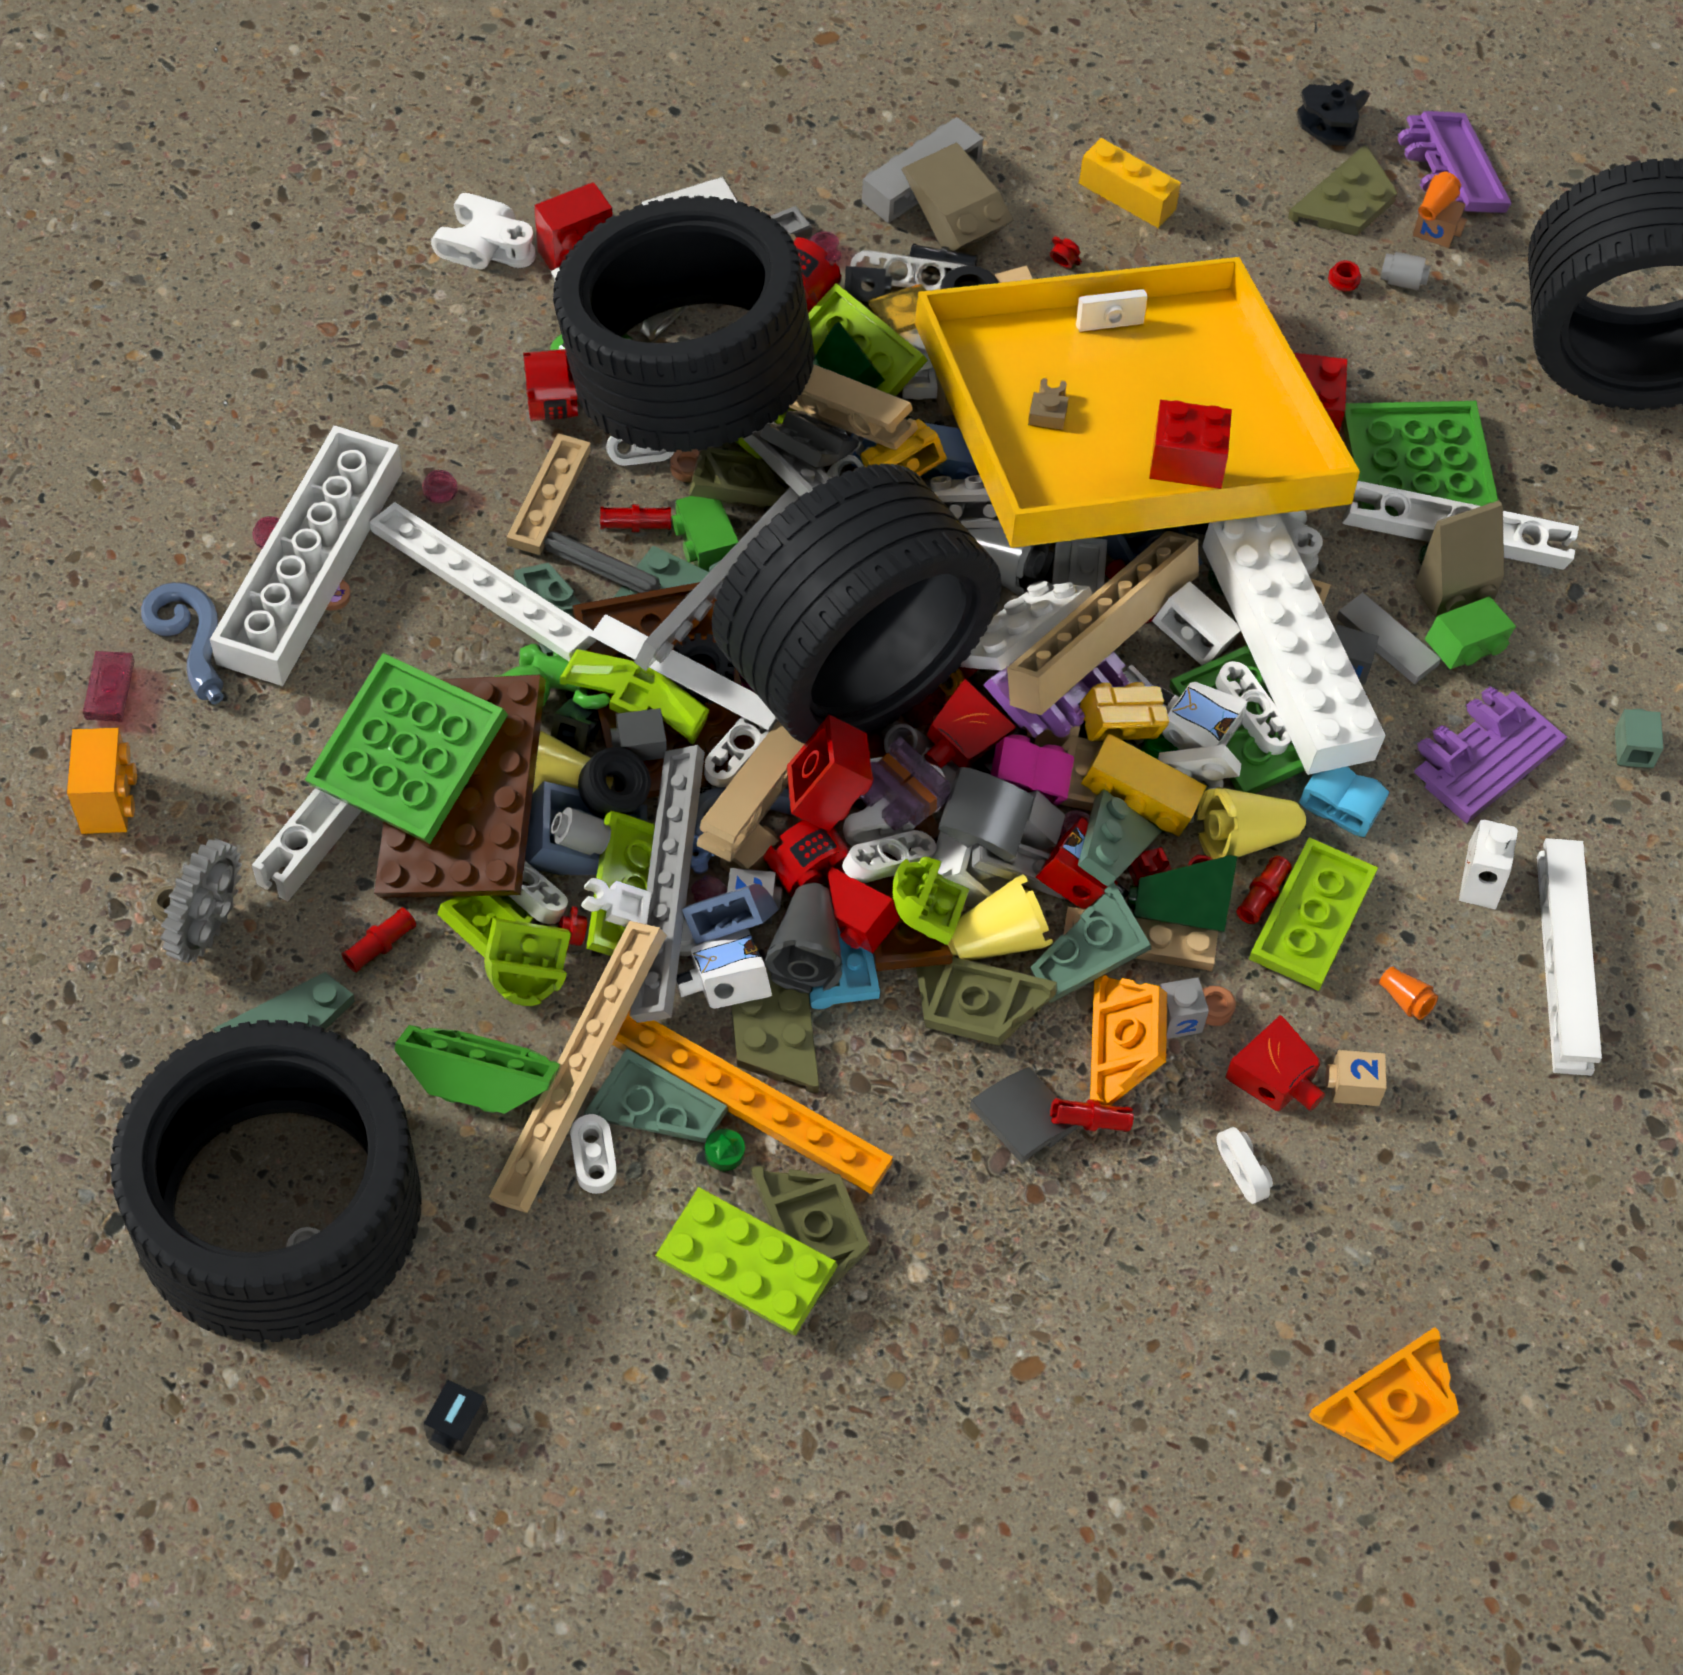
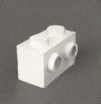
[1152,581,1241,665]

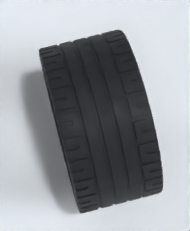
[1528,158,1683,410]
[553,196,814,452]
[712,464,1002,744]
[110,1020,422,1342]

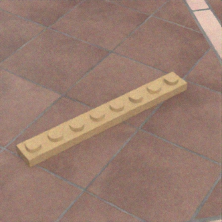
[489,921,667,1213]

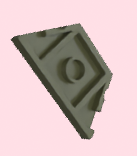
[1288,145,1398,236]
[688,448,790,507]
[916,957,1057,1046]
[731,970,819,1093]
[751,1166,870,1307]

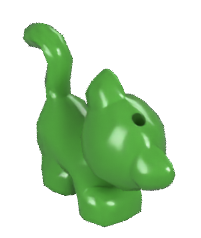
[494,644,610,709]

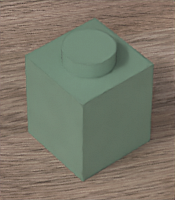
[1615,709,1664,768]

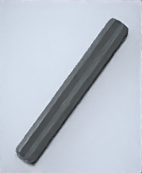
[544,531,661,593]

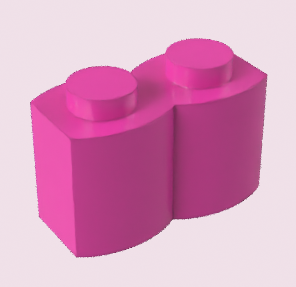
[991,735,1074,806]

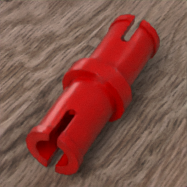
[600,504,671,532]
[1236,855,1292,925]
[341,907,417,973]
[1050,1098,1134,1132]

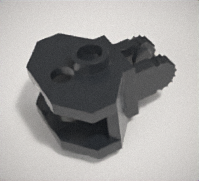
[1297,79,1370,146]

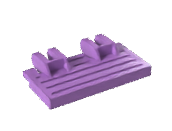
[1397,111,1512,213]
[984,651,1129,738]
[1414,686,1567,824]

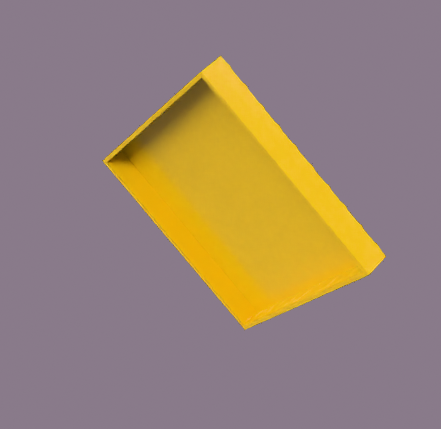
[915,257,1360,548]

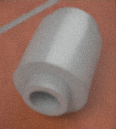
[1380,252,1431,290]
[551,807,611,855]

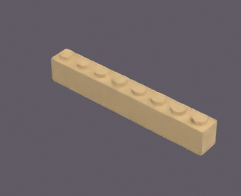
[1007,530,1199,715]

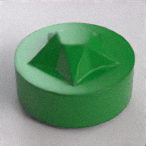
[1140,734,1179,759]
[705,1129,745,1171]

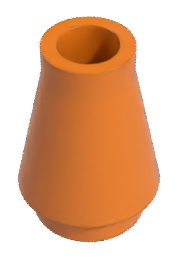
[1418,172,1461,221]
[1379,966,1438,1020]

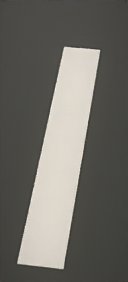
[590,614,776,730]

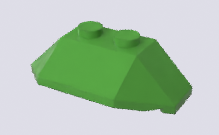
[395,1025,560,1114]

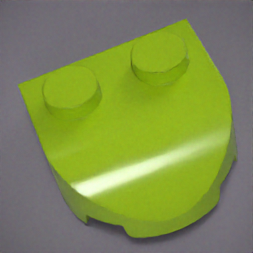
[893,857,970,945]
[437,895,534,958]
[484,918,571,1006]

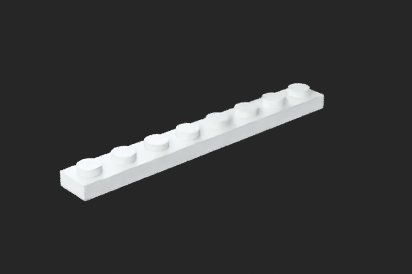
[369,502,596,661]

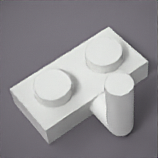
[1158,744,1242,789]

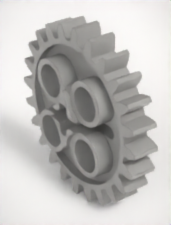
[161,838,242,964]

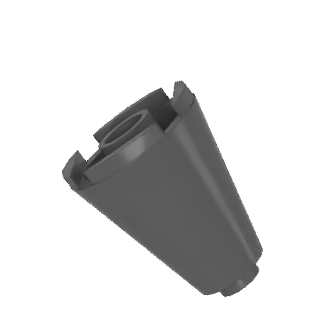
[966,528,1055,596]
[764,883,843,993]

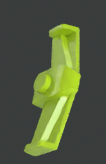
[560,649,709,745]

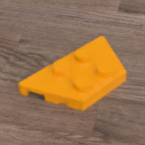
[1090,975,1167,1105]
[1309,1327,1459,1462]

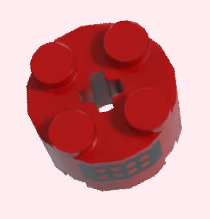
[794,237,842,313]
[523,349,578,421]
[764,820,850,897]

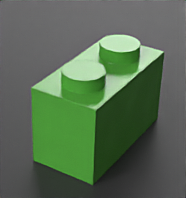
[671,496,739,572]
[1425,596,1516,670]

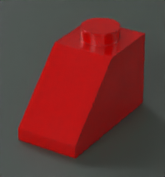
[828,867,900,954]

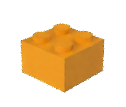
[67,728,137,834]

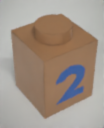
[1412,200,1467,248]

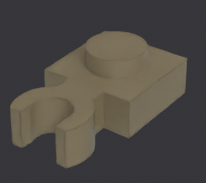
[1028,378,1069,430]

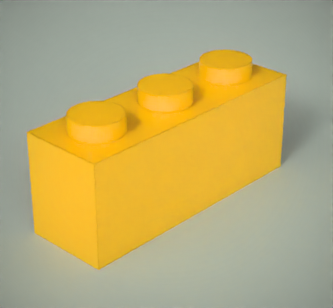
[1079,138,1181,228]
[1081,733,1207,837]

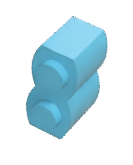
[1299,766,1390,837]

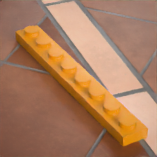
[612,1008,893,1195]

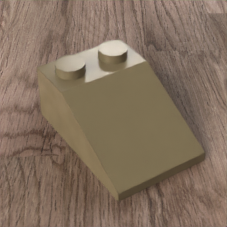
[901,142,1014,252]
[1415,500,1504,617]

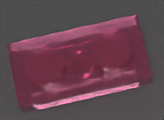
[83,651,135,722]

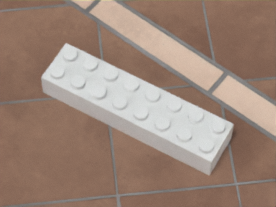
[210,425,403,686]
[1202,514,1385,775]

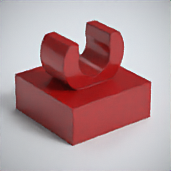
[1127,847,1172,886]

